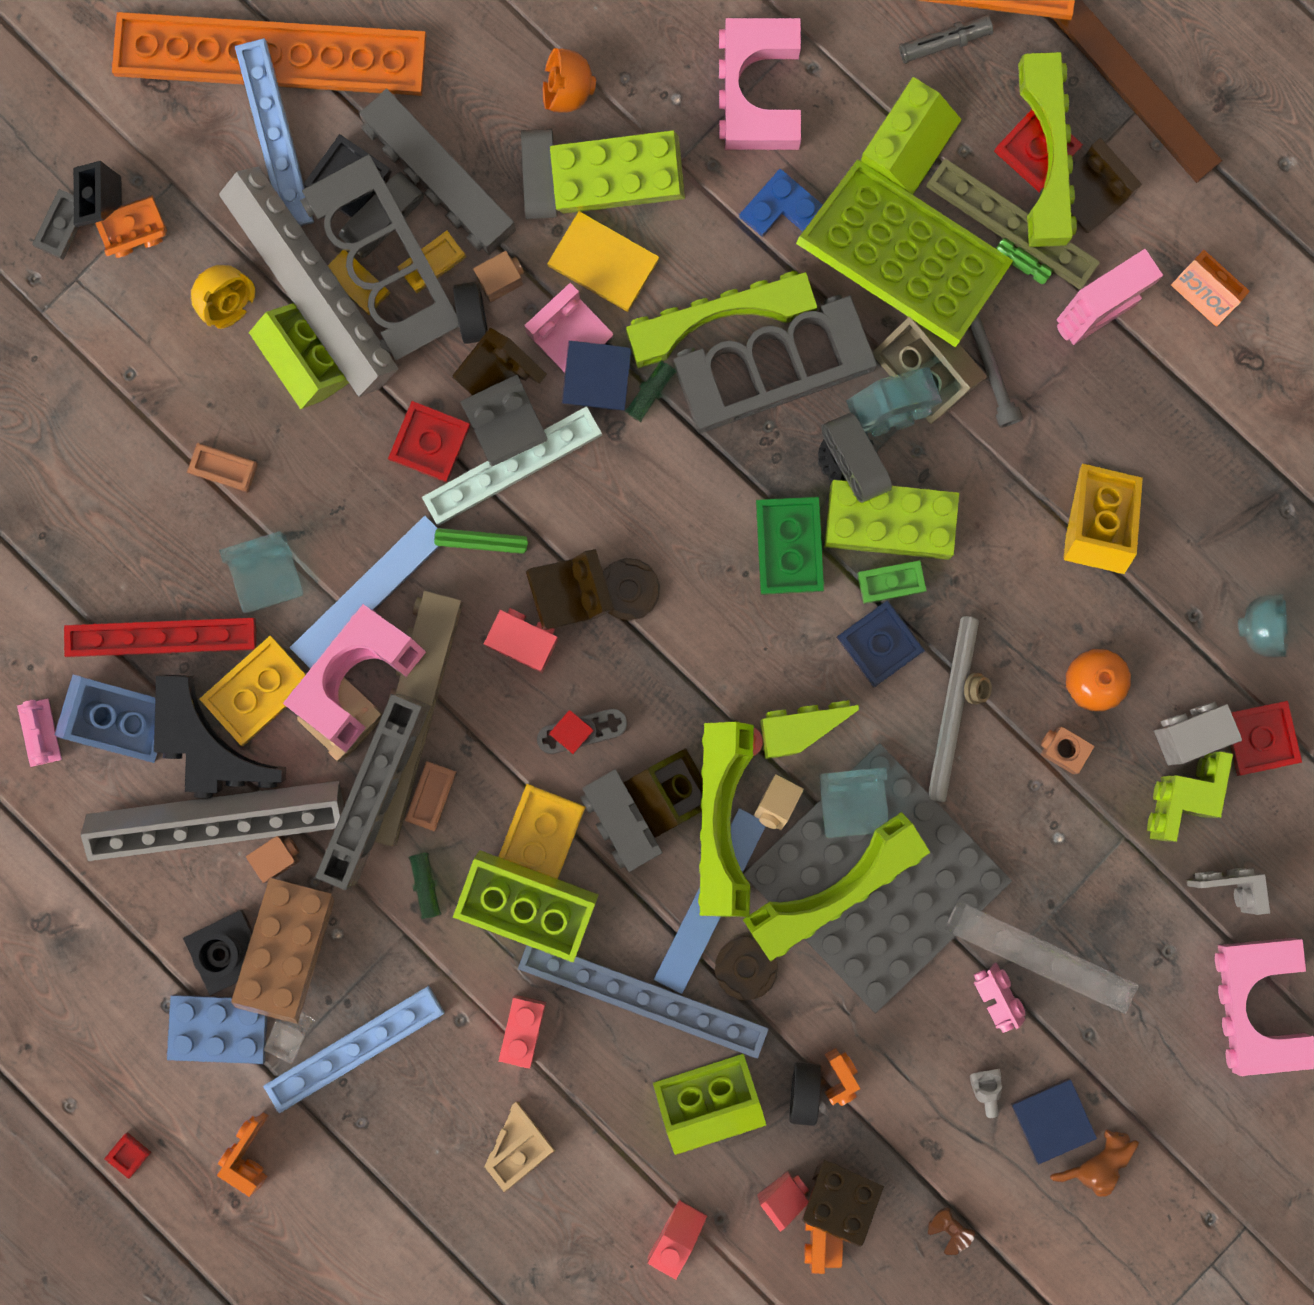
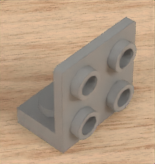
[1186,868,1270,915]

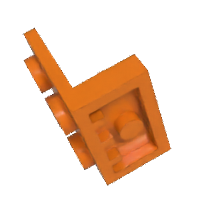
[217,1112,269,1197]

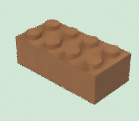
[231,878,335,1024]

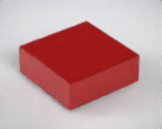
[549,710,594,755]
[104,1132,152,1179]

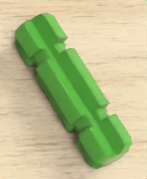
[996,238,1053,284]

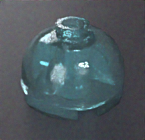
[1238,594,1288,657]

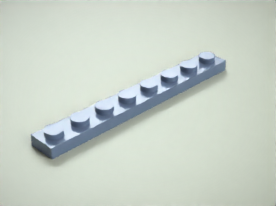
[518,945,769,1059]

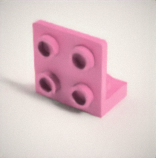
[524,283,613,373]

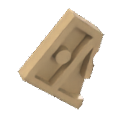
[484,1102,556,1192]

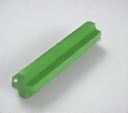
[434,528,528,554]

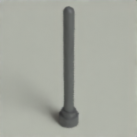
[970,313,1023,428]

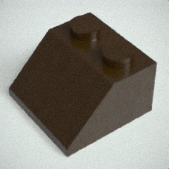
[624,748,703,838]

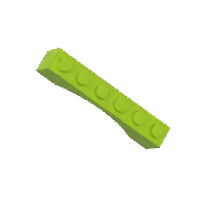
[1018,52,1077,247]
[626,271,817,369]
[698,722,754,917]
[743,812,930,961]

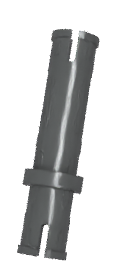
[899,15,993,64]

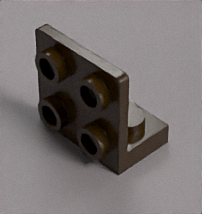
[1069,138,1142,233]
[452,328,547,396]
[526,549,614,630]
[802,1160,884,1247]

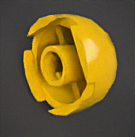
[191,265,255,329]

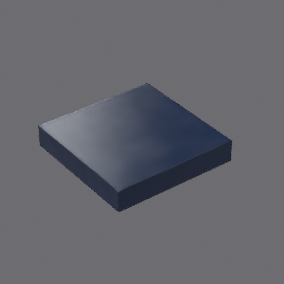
[562,340,631,411]
[836,600,925,688]
[1011,1078,1097,1165]

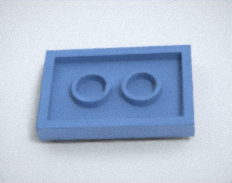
[167,995,267,1064]

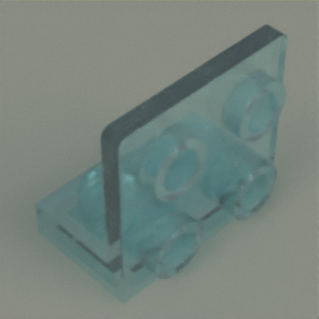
[219,531,304,613]
[819,767,888,838]

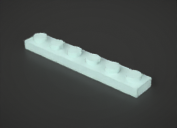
[422,406,602,526]

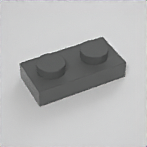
[32,189,79,260]

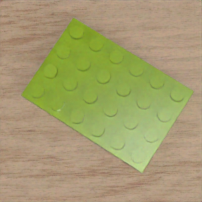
[796,159,1013,348]

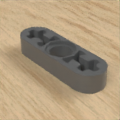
[537,709,627,754]

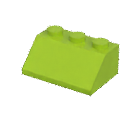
[861,77,962,195]
[249,303,349,409]
[653,1054,766,1155]

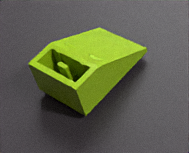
[760,700,859,759]

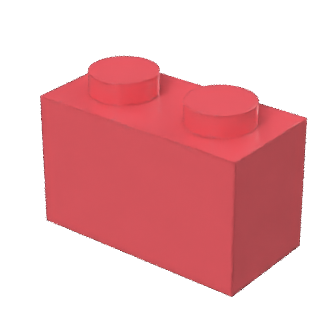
[484,608,559,673]
[498,995,546,1069]

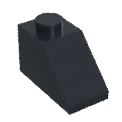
[73,161,122,227]

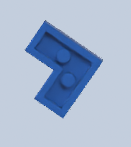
[739,169,823,237]

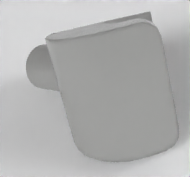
[970,1069,1002,1118]

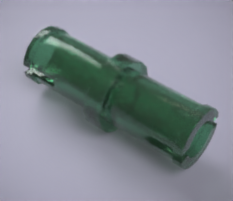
[625,360,677,423]
[408,853,442,919]

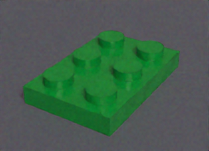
[756,497,824,595]

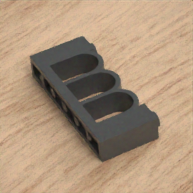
[300,154,459,360]
[673,295,877,434]
[315,694,431,890]

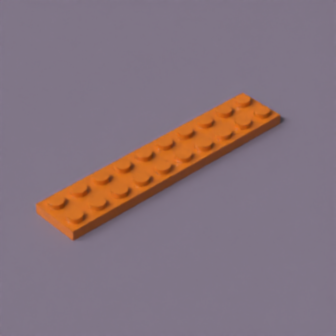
[112,12,427,96]

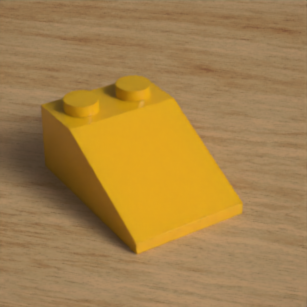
[1063,463,1143,574]

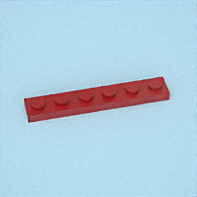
[64,618,256,658]

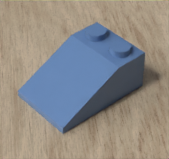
[54,674,157,763]

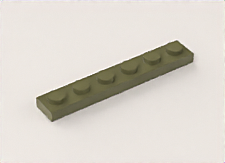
[926,158,1100,290]

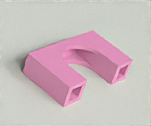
[719,18,801,150]
[1057,249,1163,345]
[283,604,426,752]
[1215,938,1314,1076]

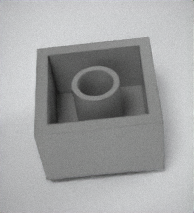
[1154,701,1242,765]

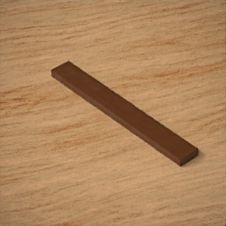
[1052,0,1222,183]

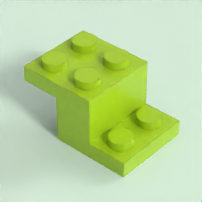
[1147,752,1233,842]

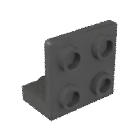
[460,375,548,466]

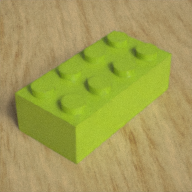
[550,130,685,214]
[824,480,959,560]
[453,850,599,963]

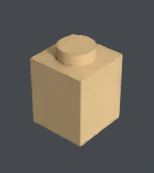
[753,774,804,830]

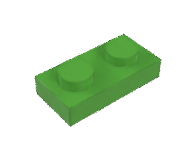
[857,560,926,604]

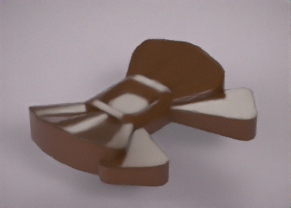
[928,1207,975,1255]

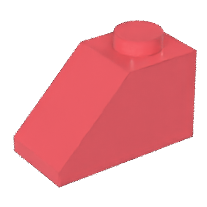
[757,1171,809,1232]
[648,1200,707,1280]

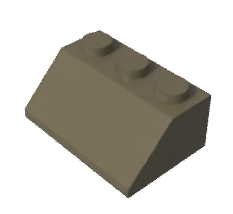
[872,317,987,424]

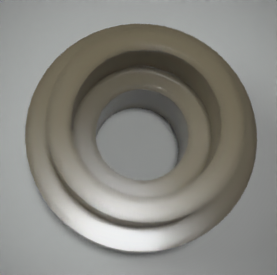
[964,673,992,705]

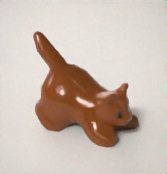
[1050,1129,1139,1197]

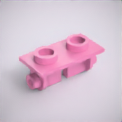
[17,699,62,767]
[974,963,1025,1033]

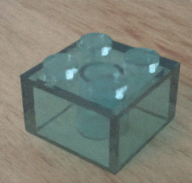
[846,367,942,437]

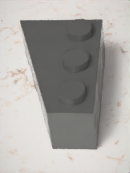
[580,769,663,872]

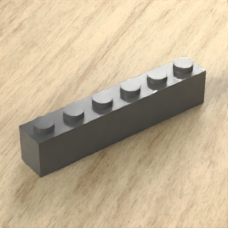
[359,88,516,255]

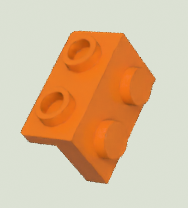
[95,195,167,258]
[824,1048,860,1106]
[804,1223,843,1274]

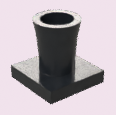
[183,910,253,996]

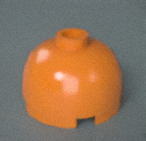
[543,48,596,113]
[1066,649,1131,712]

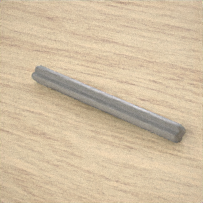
[928,616,979,802]

